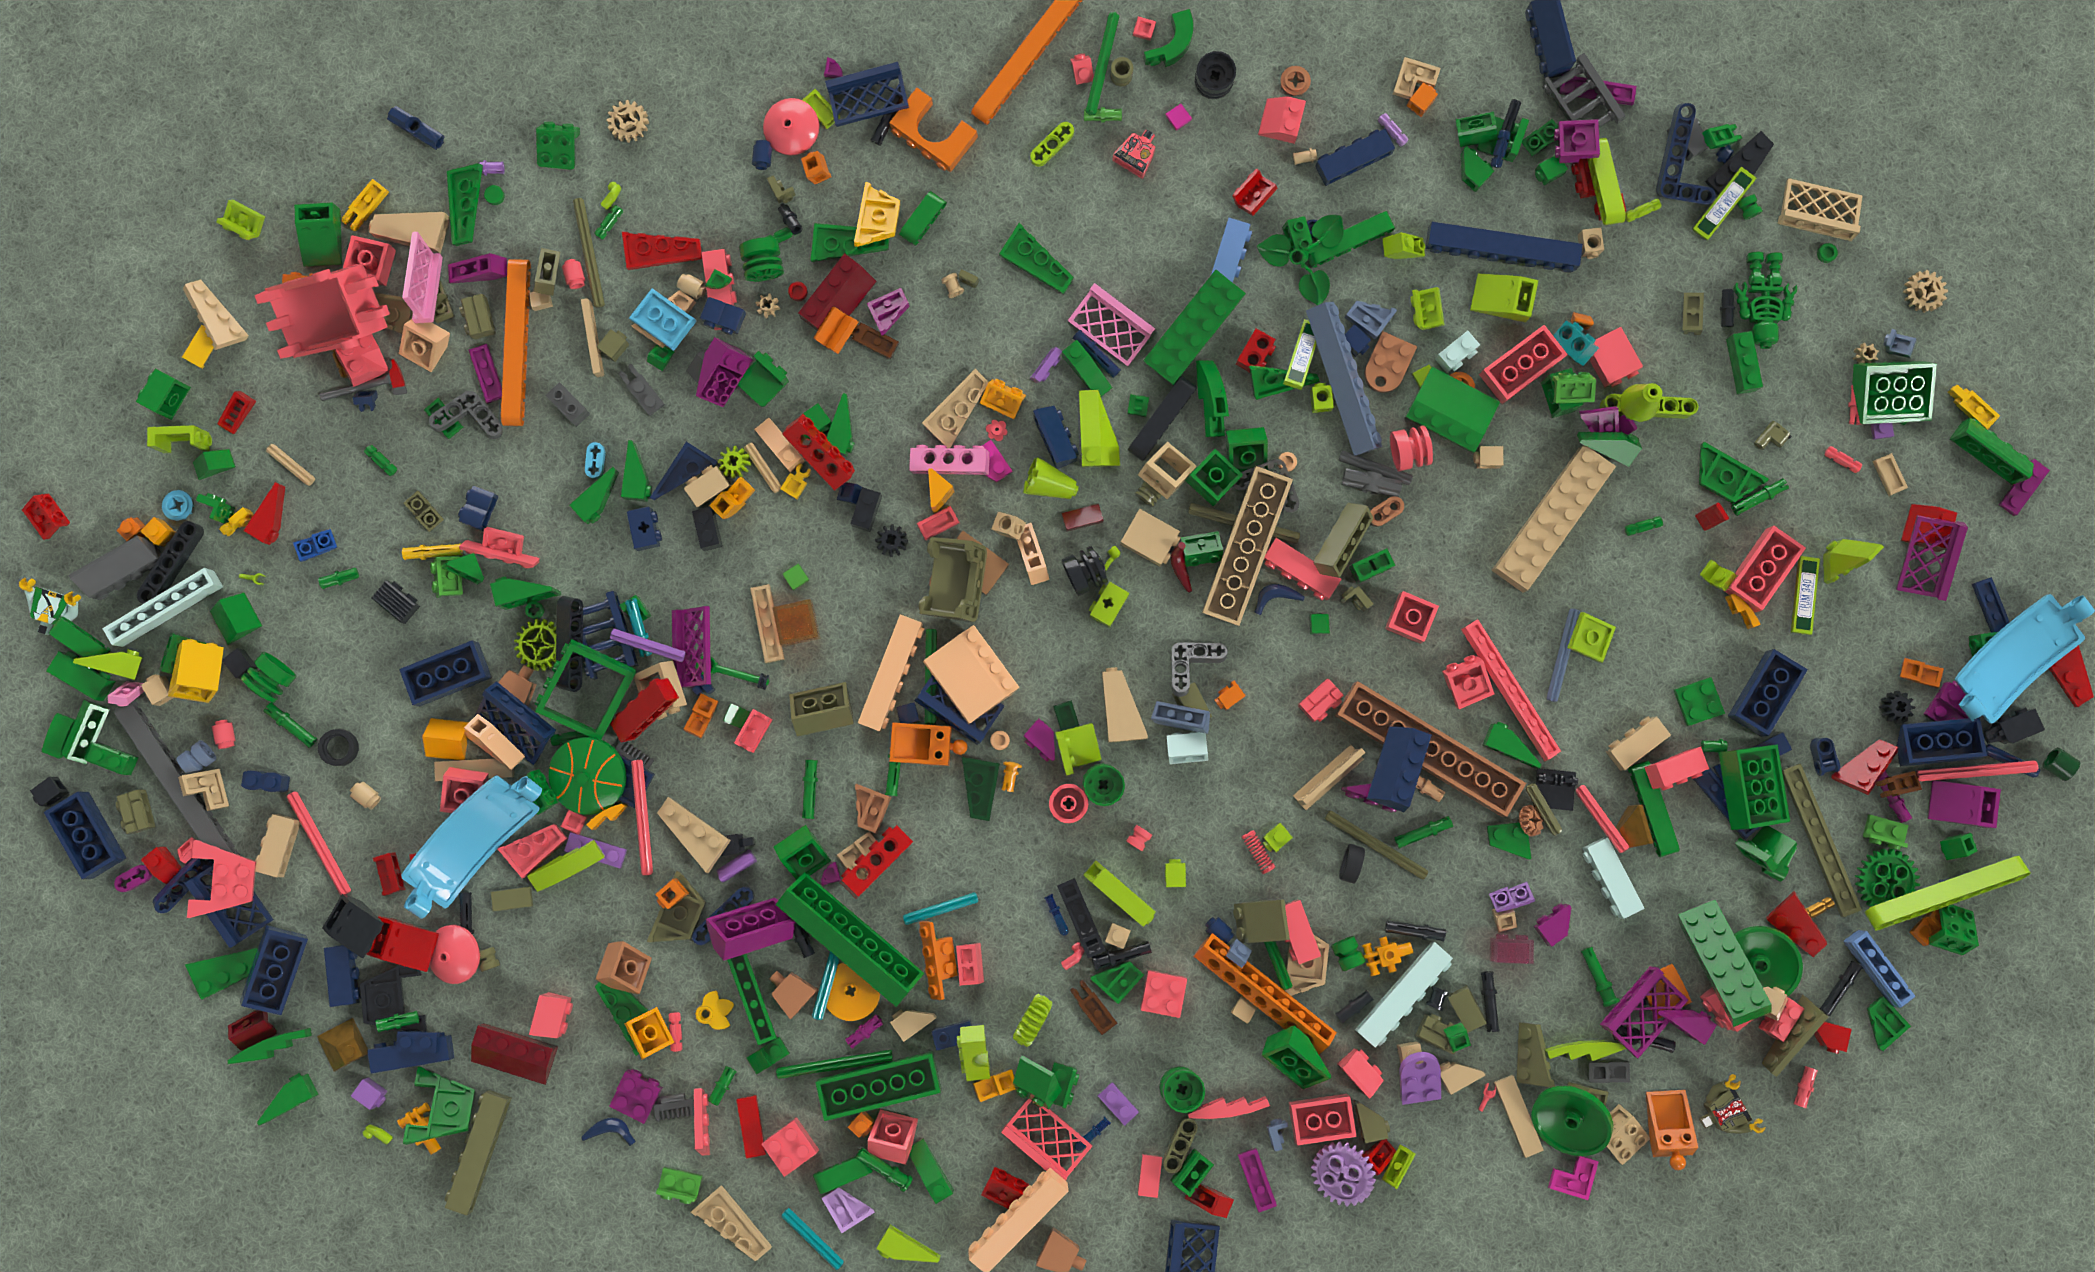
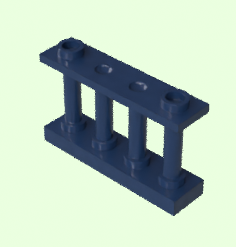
[583,591,639,680]

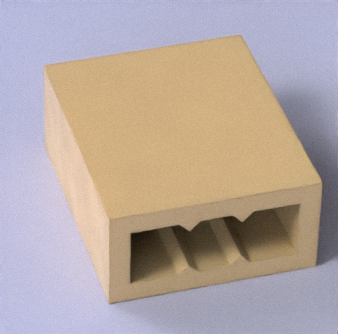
[1120,509,1181,567]

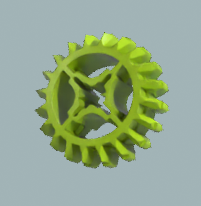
[514,619,556,671]
[1013,994,1052,1047]

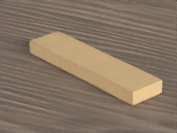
[581,299,604,377]
[750,584,785,663]
[434,759,514,781]
[1494,1075,1544,1158]

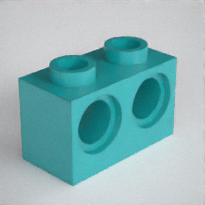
[1553,320,1599,366]

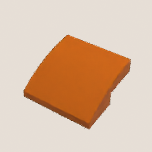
[1645,964,1692,1019]

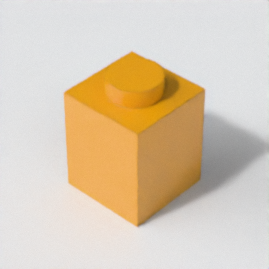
[141,517,176,547]

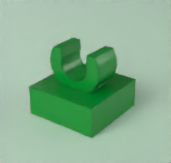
[1127,394,1149,417]

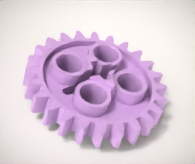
[1311,1141,1376,1207]

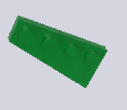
[811,223,890,262]
[185,948,258,1000]

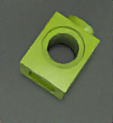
[1310,383,1334,413]
[1165,859,1186,887]

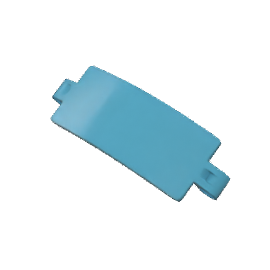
[1955,594,2095,723]
[401,775,542,919]

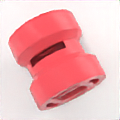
[1126,825,1152,851]

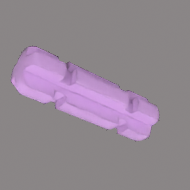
[1378,113,1408,146]

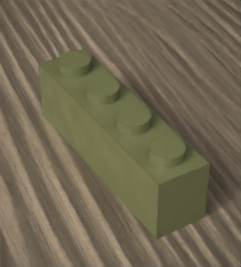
[1313,503,1374,578]

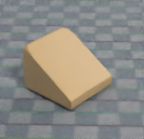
[530,292,553,311]
[1492,909,1517,933]
[1231,996,1257,1024]

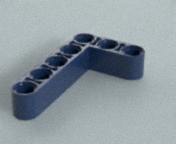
[1656,103,1715,204]

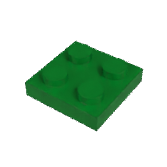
[1674,677,1725,726]

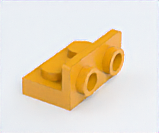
[980,379,1026,419]

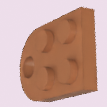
[1364,331,1417,393]

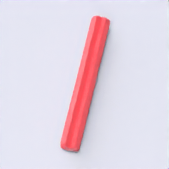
[1575,785,1629,853]

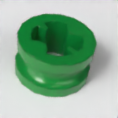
[525,601,544,619]

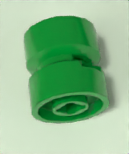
[1331,936,1366,971]

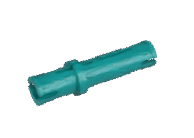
[625,598,652,657]

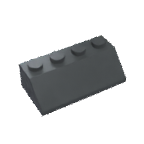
[68,536,161,600]

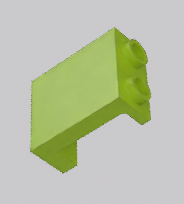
[147,425,212,453]

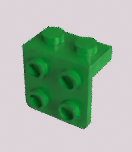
[536,122,580,170]
[738,351,789,407]

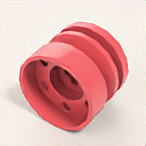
[1390,425,1433,471]

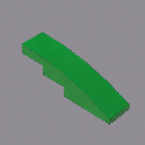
[227,1028,312,1064]

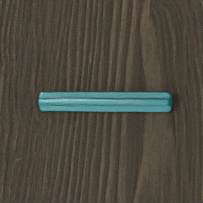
[903,893,978,925]
[812,951,839,1020]
[781,1208,844,1270]

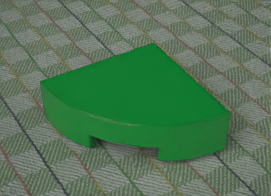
[705,269,732,289]

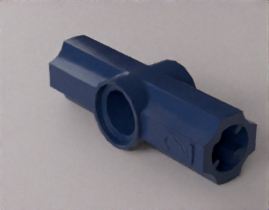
[387,106,445,150]

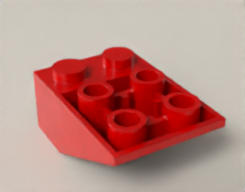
[366,916,439,972]

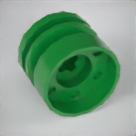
[739,237,784,282]
[241,652,297,703]
[1082,763,1125,806]
[1159,1066,1205,1113]

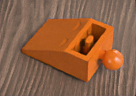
[889,723,967,766]
[1646,1090,1699,1170]

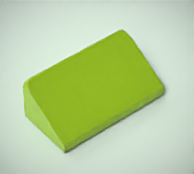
[1381,1144,1416,1189]

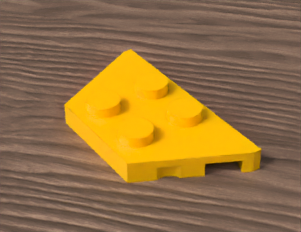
[854,182,901,247]

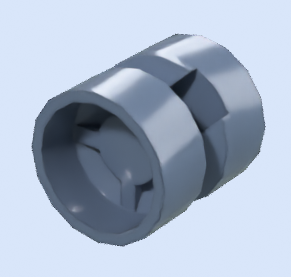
[176,740,217,774]

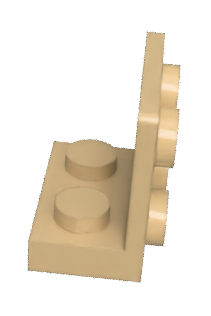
[1606,1104,1650,1165]

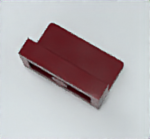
[228,1010,277,1051]

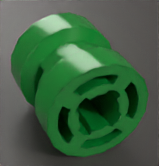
[1737,194,1763,220]

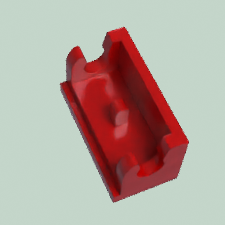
[373,852,405,896]

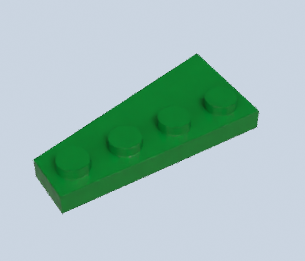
[447,163,483,246]
[999,223,1074,295]
[595,982,649,1056]

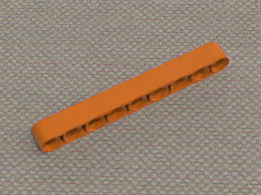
[971,0,1082,125]
[501,259,531,426]

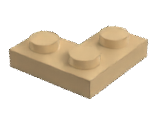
[1393,57,1441,99]
[178,769,229,811]

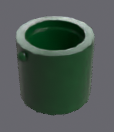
[2042,747,2080,781]

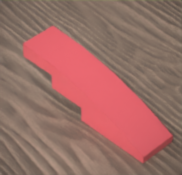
[1187,1096,1270,1119]

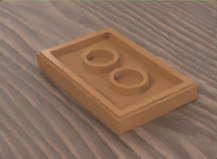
[957,531,1009,596]

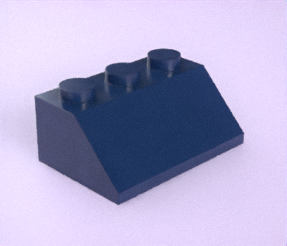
[1033,406,1079,469]

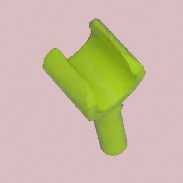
[1104,546,1120,570]
[239,573,266,585]

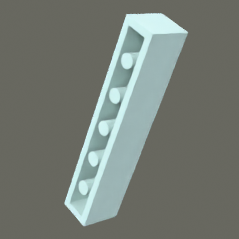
[102,568,223,647]
[1355,942,1453,1048]

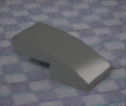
[1589,1062,1630,1083]

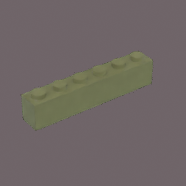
[444,1090,512,1215]

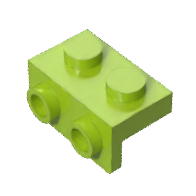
[216,199,265,240]
[1411,287,1445,330]

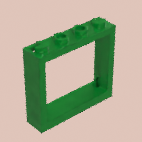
[534,639,636,739]

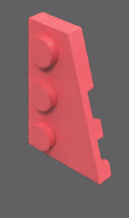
[498,824,568,878]
[694,1088,710,1156]

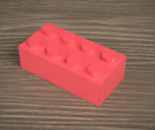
[1479,325,1568,405]
[1723,526,1806,613]

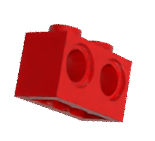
[1235,328,1276,373]

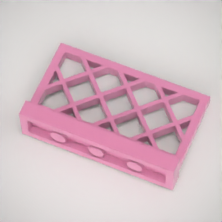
[402,232,443,323]
[1068,283,1156,366]

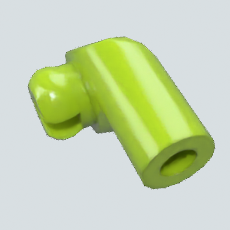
[600,182,621,210]
[363,1124,393,1145]

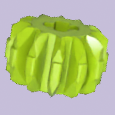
[718,446,751,479]

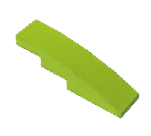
[527,840,605,892]
[1544,1040,1626,1061]

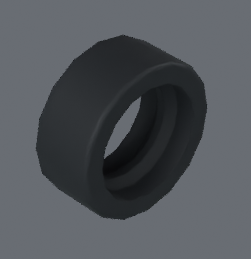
[318,729,359,766]
[1339,844,1365,884]

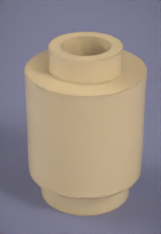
[677,274,707,299]
[350,782,381,810]

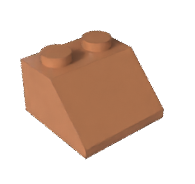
[596,941,652,994]

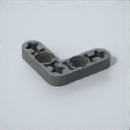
[429,391,503,439]
[1233,459,1300,513]
[1171,642,1228,697]

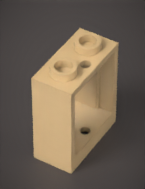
[1138,442,1197,499]
[634,661,687,720]

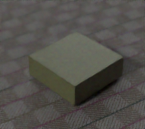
[958,269,979,288]

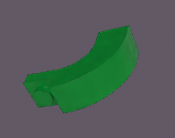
[1143,9,1193,67]

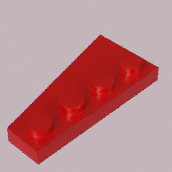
[622,232,702,270]

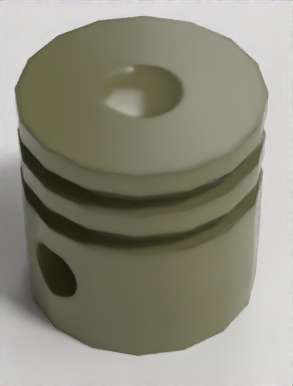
[1110,57,1134,87]
[1135,480,1162,507]

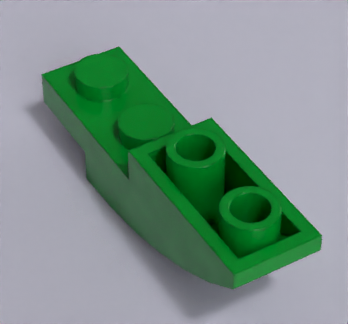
[1196,360,1229,437]

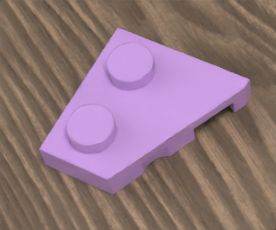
[822,1187,875,1233]

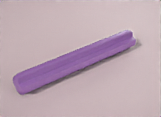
[610,629,685,662]

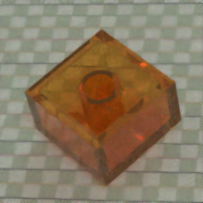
[772,599,821,647]

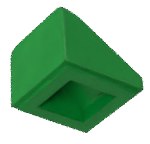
[647,345,675,371]
[1309,614,1330,634]
[723,704,750,729]
[1444,1023,1471,1053]

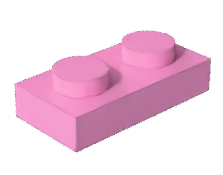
[108,681,144,706]

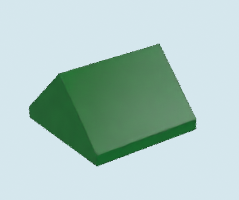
[1456,112,1498,147]
[210,593,262,645]

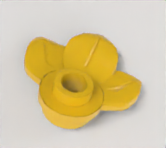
[695,991,734,1030]

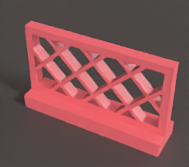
[1001,1098,1093,1181]

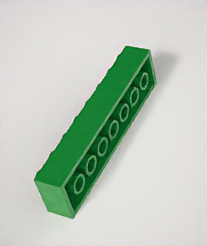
[776,872,924,1007]

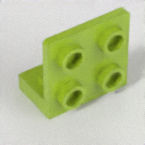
[1055,723,1102,776]

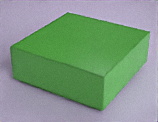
[783,563,809,591]

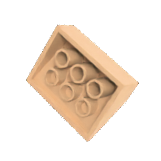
[923,625,1020,724]

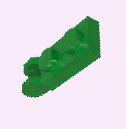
[1702,124,1742,150]

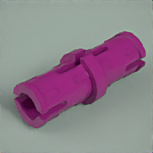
[845,1014,884,1049]

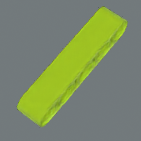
[1587,138,1626,225]
[1600,394,1699,419]

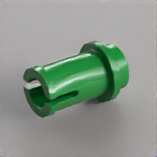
[1701,739,1728,753]

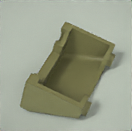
[919,537,987,622]

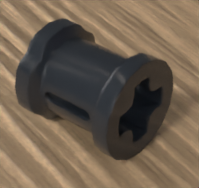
[1426,986,1449,1011]

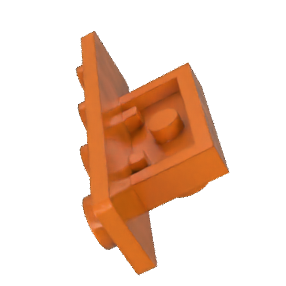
[919,921,958,1000]

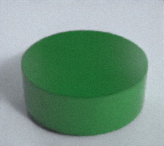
[484,185,505,205]
[1817,243,1838,263]

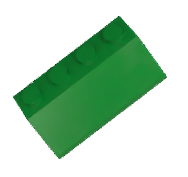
[1950,418,2034,485]

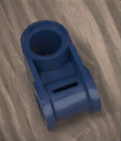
[1810,738,1840,776]

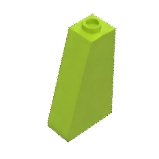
[1083,860,1156,927]

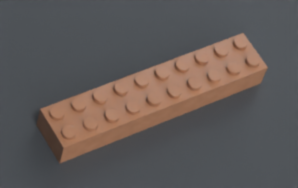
[1335,681,1527,817]

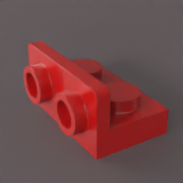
[1571,158,1596,198]
[22,493,70,540]
[981,1167,1029,1209]

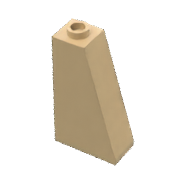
[369,212,450,254]
[1102,667,1148,743]

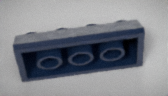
[1525,0,1576,79]
[1897,717,1987,767]
[1366,726,1432,813]

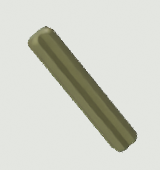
[1526,783,1562,836]

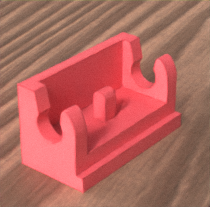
[734,709,773,753]
[956,943,984,986]

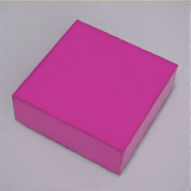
[1165,104,1192,131]

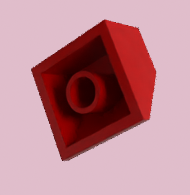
[1901,504,1958,552]

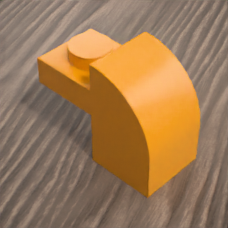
[709,477,755,519]

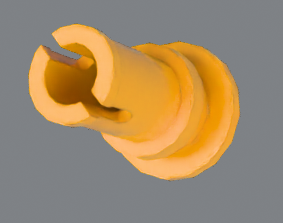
[1001,761,1022,792]

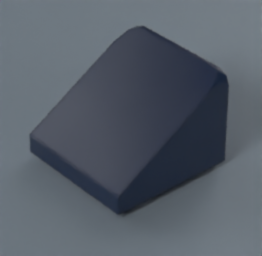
[836,482,862,505]
[896,702,920,724]

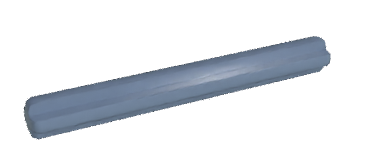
[1547,609,1580,702]

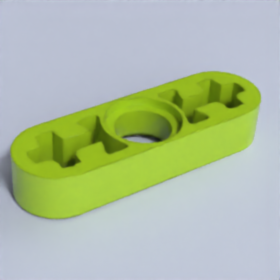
[1030,122,1074,167]

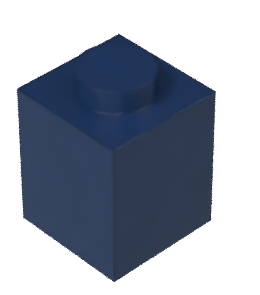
[1345,324,1371,357]

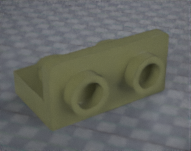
[1340,586,1373,612]

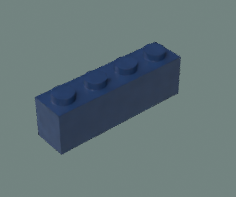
[1315,129,1395,186]
[367,1032,455,1074]

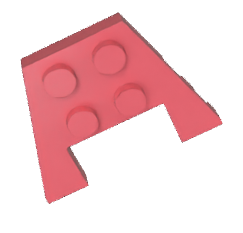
[187,840,256,918]

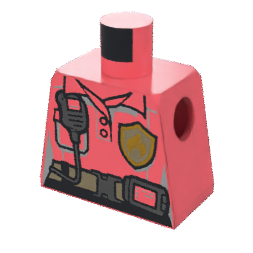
[1112,130,1155,179]

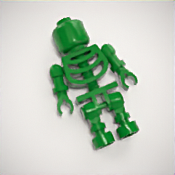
[1733,252,1797,349]

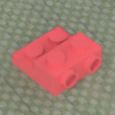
[1442,655,1494,709]

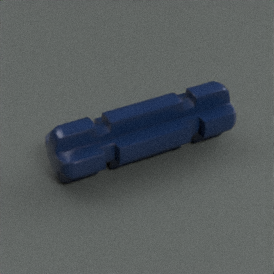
[1491,130,1510,168]

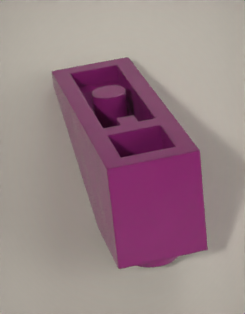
[448,253,507,283]
[1658,1010,1717,1045]

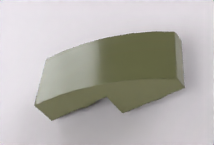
[434,280,455,323]
[403,490,444,532]

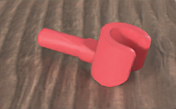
[1478,1083,1497,1112]

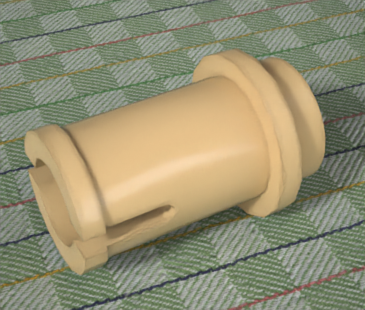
[1293,148,1317,165]

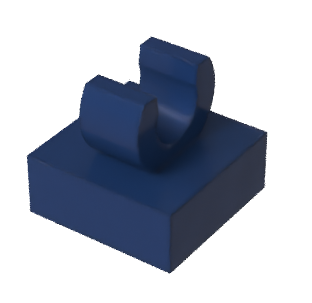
[352,390,378,412]
[692,674,716,696]

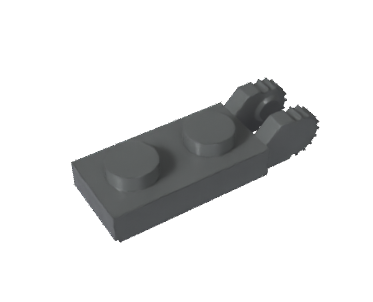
[618,364,665,416]

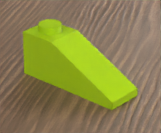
[73,649,143,680]
[876,1224,941,1263]

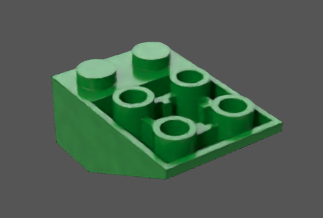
[294,202,342,267]

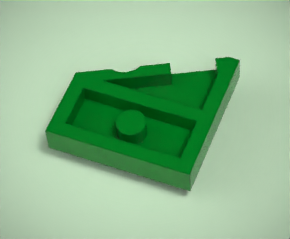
[1487,822,1532,859]

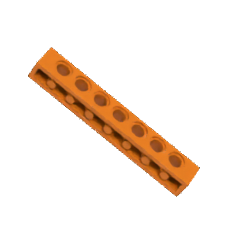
[1193,933,1337,1054]

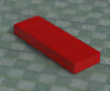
[736,1095,766,1159]

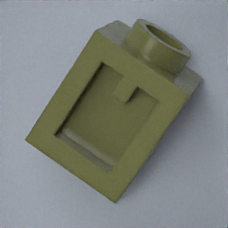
[767,175,796,203]

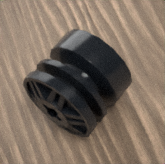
[1195,51,1236,99]
[1061,546,1108,596]

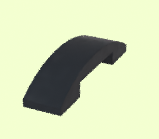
[1057,878,1106,958]

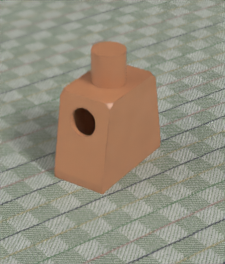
[498,665,537,706]
[769,971,818,1019]
[1036,1227,1086,1272]

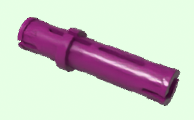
[1878,770,1912,823]

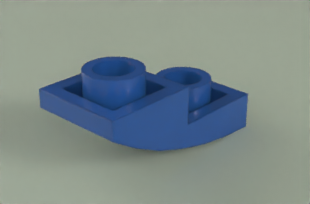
[293,529,337,562]

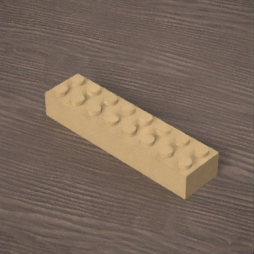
[1491,445,1616,593]
[1202,466,1293,626]

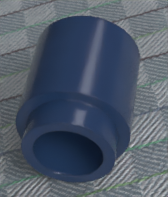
[752,140,772,170]
[1205,917,1234,944]

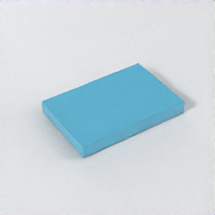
[629,288,697,351]

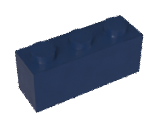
[324,945,361,1007]

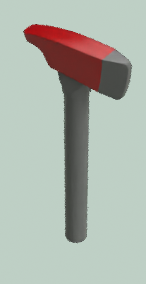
[320,359,407,401]

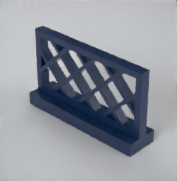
[825,62,909,127]
[914,675,1004,745]
[474,681,556,765]
[184,865,274,948]
[1165,1220,1220,1272]

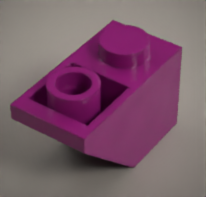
[1024,718,1055,762]
[1533,903,1572,947]

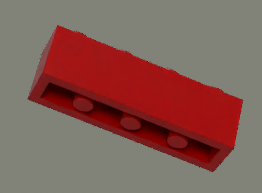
[610,678,679,743]

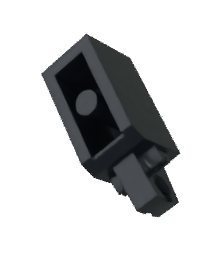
[1983,707,2045,744]

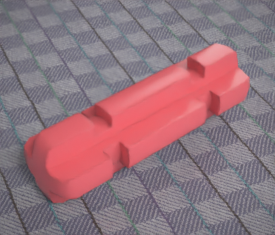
[1824,446,1862,473]
[669,1012,683,1052]

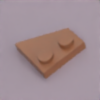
[855,784,891,834]

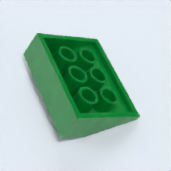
[1852,361,1937,424]
[1404,367,1500,453]
[1719,744,1790,830]

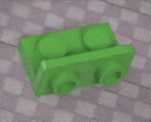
[1553,372,1596,403]
[430,556,463,598]
[1863,815,1909,851]
[656,1167,703,1204]

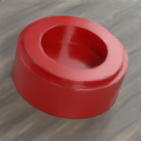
[788,282,808,302]

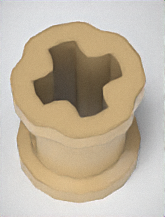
[941,273,964,298]

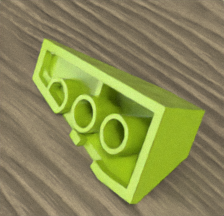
[1079,390,1120,467]
[1823,539,1884,584]

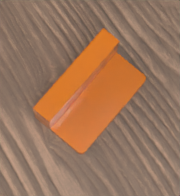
[814,307,858,354]

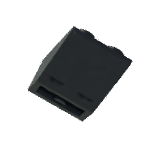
[322,894,384,958]

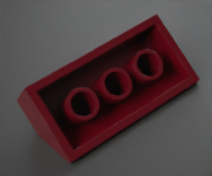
[798,253,877,331]
[471,1023,558,1085]

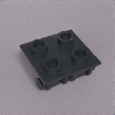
[1534,768,1578,811]

